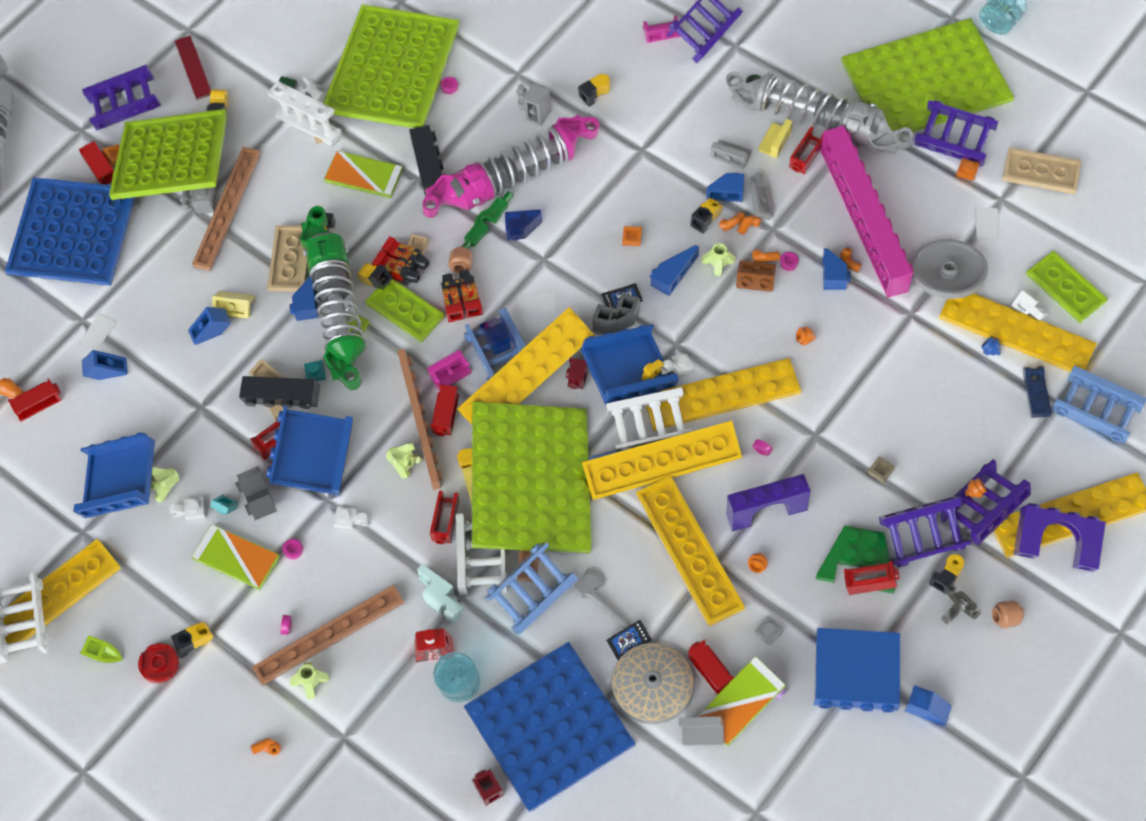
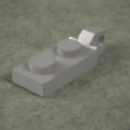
[750,172,774,220]

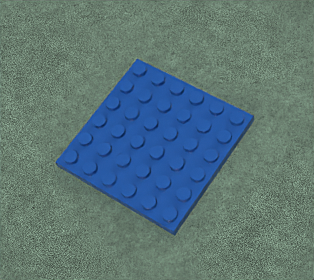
[5,177,136,286]
[464,641,636,813]

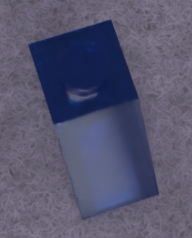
[505,209,542,241]
[478,317,511,356]

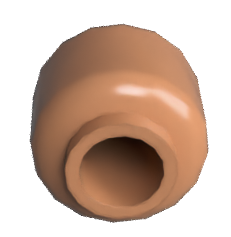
[448,247,473,274]
[992,600,1024,628]

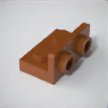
[736,261,776,292]

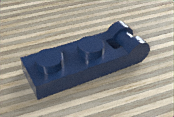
[1023,366,1052,418]

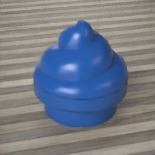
[981,337,1001,356]

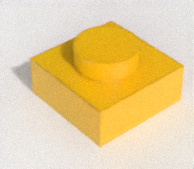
[641,359,664,381]

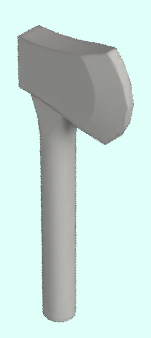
[574,569,631,629]

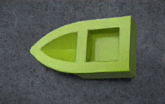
[80,635,123,663]

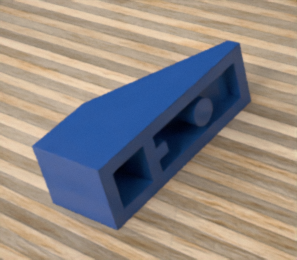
[649,245,699,296]

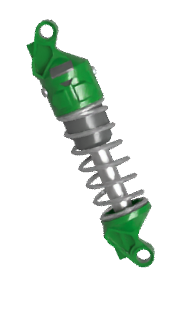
[300,206,366,390]

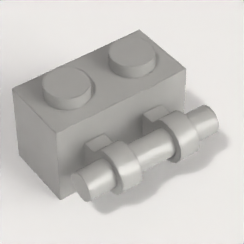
[517,83,551,126]
[180,183,217,214]

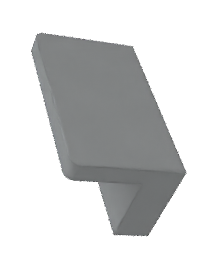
[711,140,752,169]
[679,717,724,745]

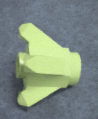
[701,243,735,276]
[386,443,422,478]
[150,467,179,502]
[290,662,329,699]

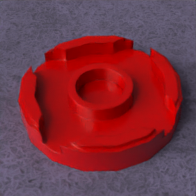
[138,643,180,684]

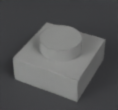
[755,616,784,646]

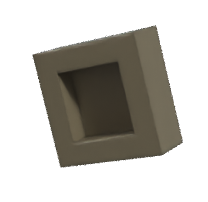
[867,456,896,484]

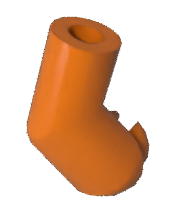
[719,212,745,231]
[737,215,762,235]
[840,247,862,273]
[751,250,780,263]
[250,738,281,756]

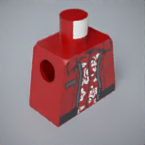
[414,628,454,663]

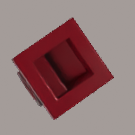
[565,357,589,389]
[472,769,504,806]

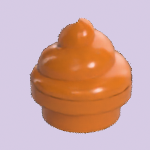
[796,326,816,345]
[965,478,987,498]
[748,553,768,573]

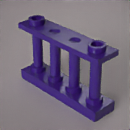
[667,0,743,63]
[82,65,161,130]
[914,100,998,167]
[940,459,1031,546]
[878,496,972,567]

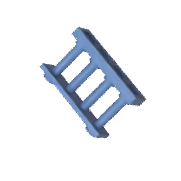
[464,308,526,381]
[1052,365,1146,444]
[484,543,578,634]

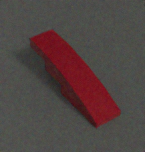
[174,35,211,100]

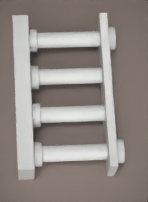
[267,81,342,146]
[606,387,692,451]
[456,514,510,595]
[0,572,50,664]

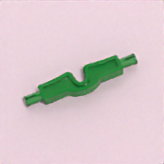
[461,191,513,249]

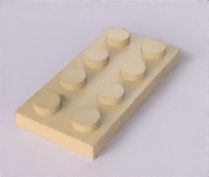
[1002,147,1081,194]
[267,225,308,292]

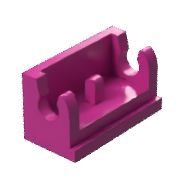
[643,15,680,43]
[427,350,472,392]

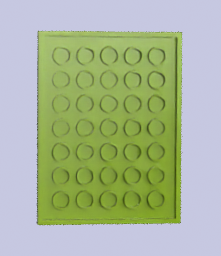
[323,4,460,128]
[841,18,1014,135]
[472,402,591,553]

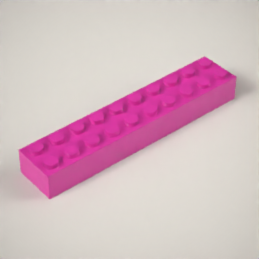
[821,125,914,298]

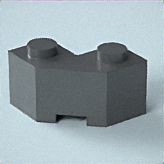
[592,293,640,334]
[235,466,277,520]

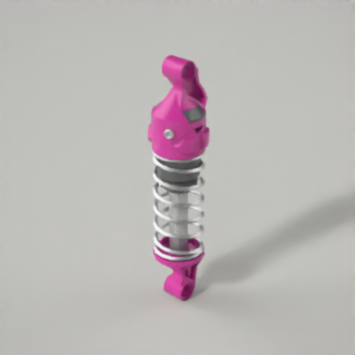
[422,115,599,218]

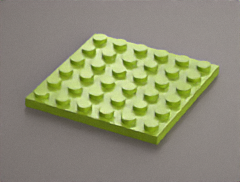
[109,109,228,200]

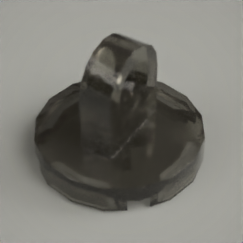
[941,585,981,625]

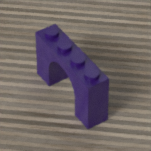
[726,474,811,532]
[1013,503,1106,572]

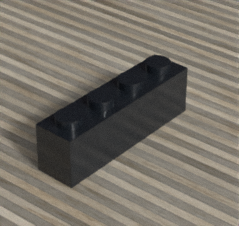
[409,125,446,196]
[239,376,321,409]

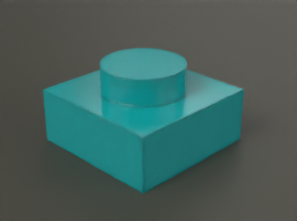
[304,360,326,381]
[210,494,239,515]

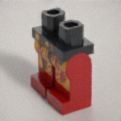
[372,236,429,285]
[441,270,483,323]

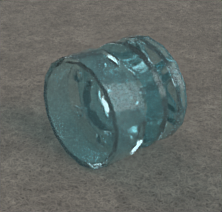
[979,0,1027,35]
[433,652,481,703]

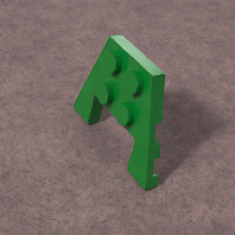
[816,525,895,594]

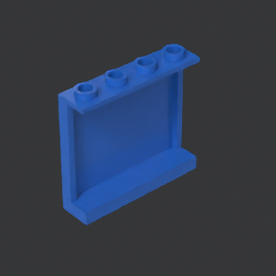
[581,324,679,406]
[266,405,353,496]
[73,432,155,518]
[814,628,900,713]

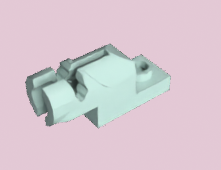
[417,564,464,623]

